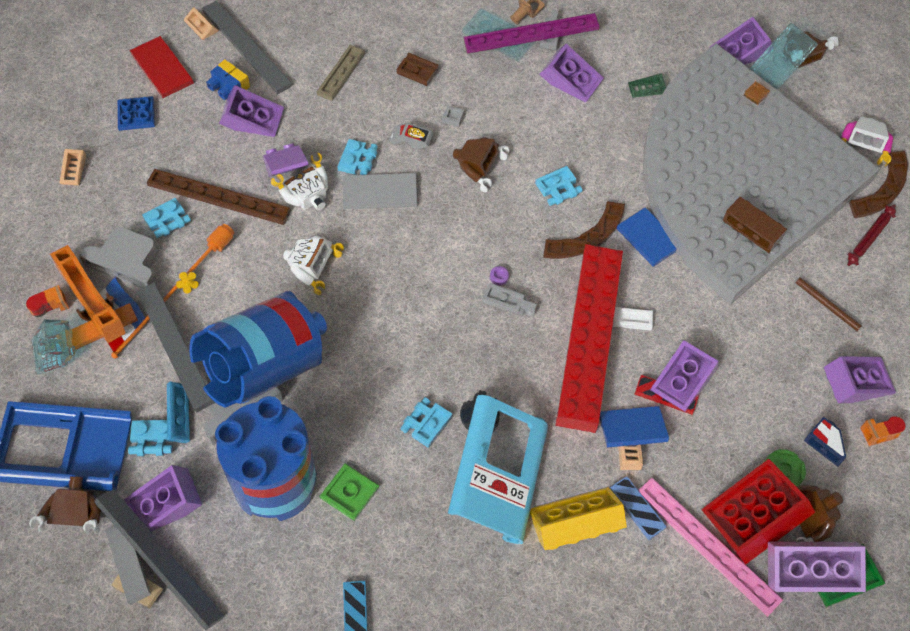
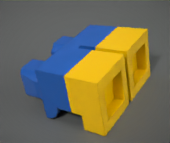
[206,59,250,100]

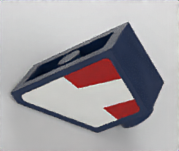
[804,417,846,467]

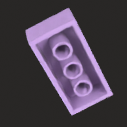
[768,542,866,592]

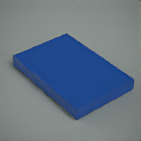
[617,207,677,267]
[599,406,669,448]

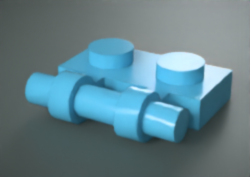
[337,139,378,175]
[535,166,582,206]
[142,198,191,238]
[400,397,452,448]
[128,420,173,456]

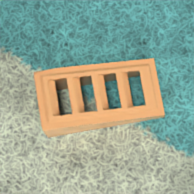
[60,149,86,186]
[618,445,643,470]

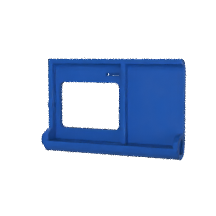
[0,401,132,491]

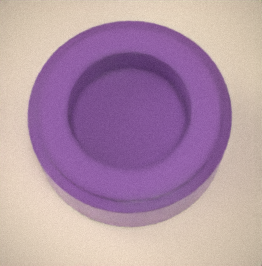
[490,266,509,286]

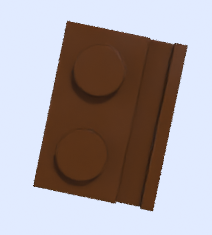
[396,52,439,86]

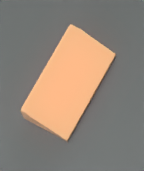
[184,7,219,40]

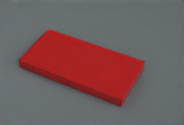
[130,36,194,98]

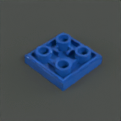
[117,96,155,131]

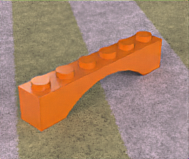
[50,245,126,343]

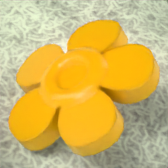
[176,272,198,294]

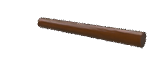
[795,277,862,331]

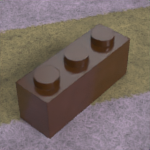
[722,197,787,253]

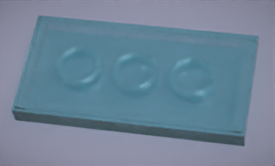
[462,9,536,62]
[750,23,818,90]

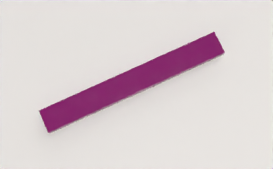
[463,13,600,54]

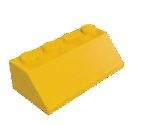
[530,487,627,550]

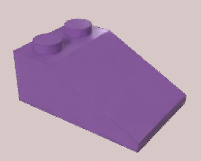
[709,17,775,65]
[539,44,604,102]
[219,85,284,137]
[263,143,309,177]
[650,340,719,412]
[824,356,896,404]
[124,465,202,531]

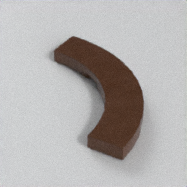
[849,151,908,218]
[543,201,625,259]

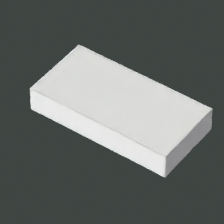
[613,307,653,330]

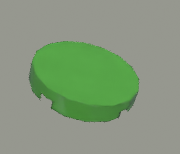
[764,449,806,486]

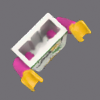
[840,117,893,167]

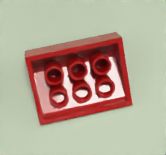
[701,459,815,565]

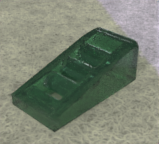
[628,73,666,98]

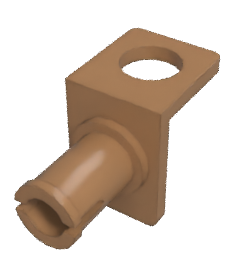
[510,0,545,24]

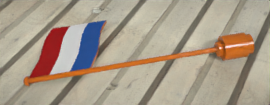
[99,224,234,359]

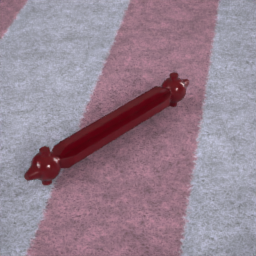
[847,205,896,266]

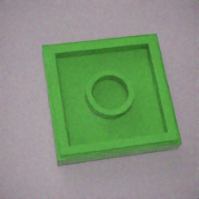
[320,463,379,521]

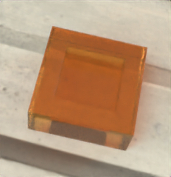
[743,81,770,105]

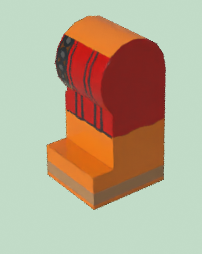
[26,285,69,317]
[860,416,906,446]

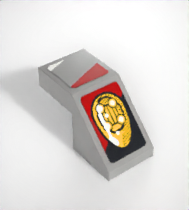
[389,123,433,150]

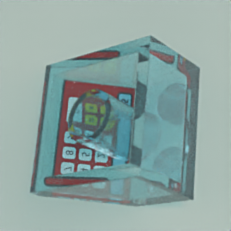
[31,319,75,375]

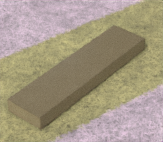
[317,45,365,101]

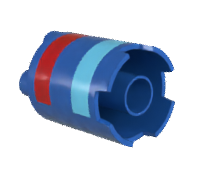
[189,291,327,408]
[215,396,317,521]

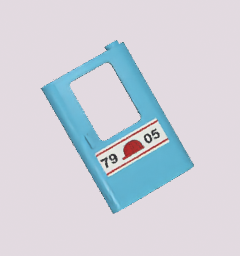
[448,395,548,544]

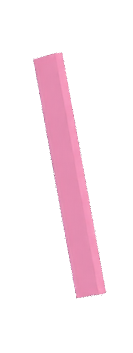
[638,478,783,617]

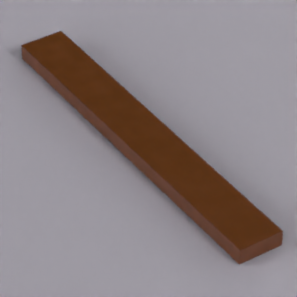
[146,168,291,225]

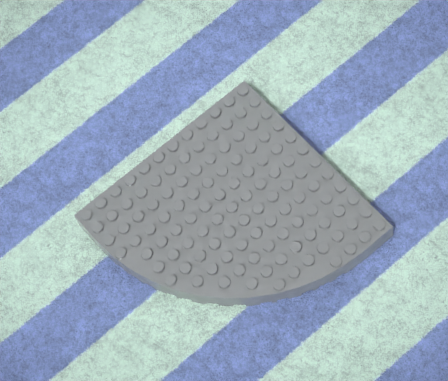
[643,43,880,305]

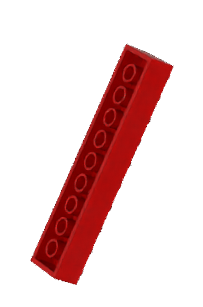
[555,244,623,433]

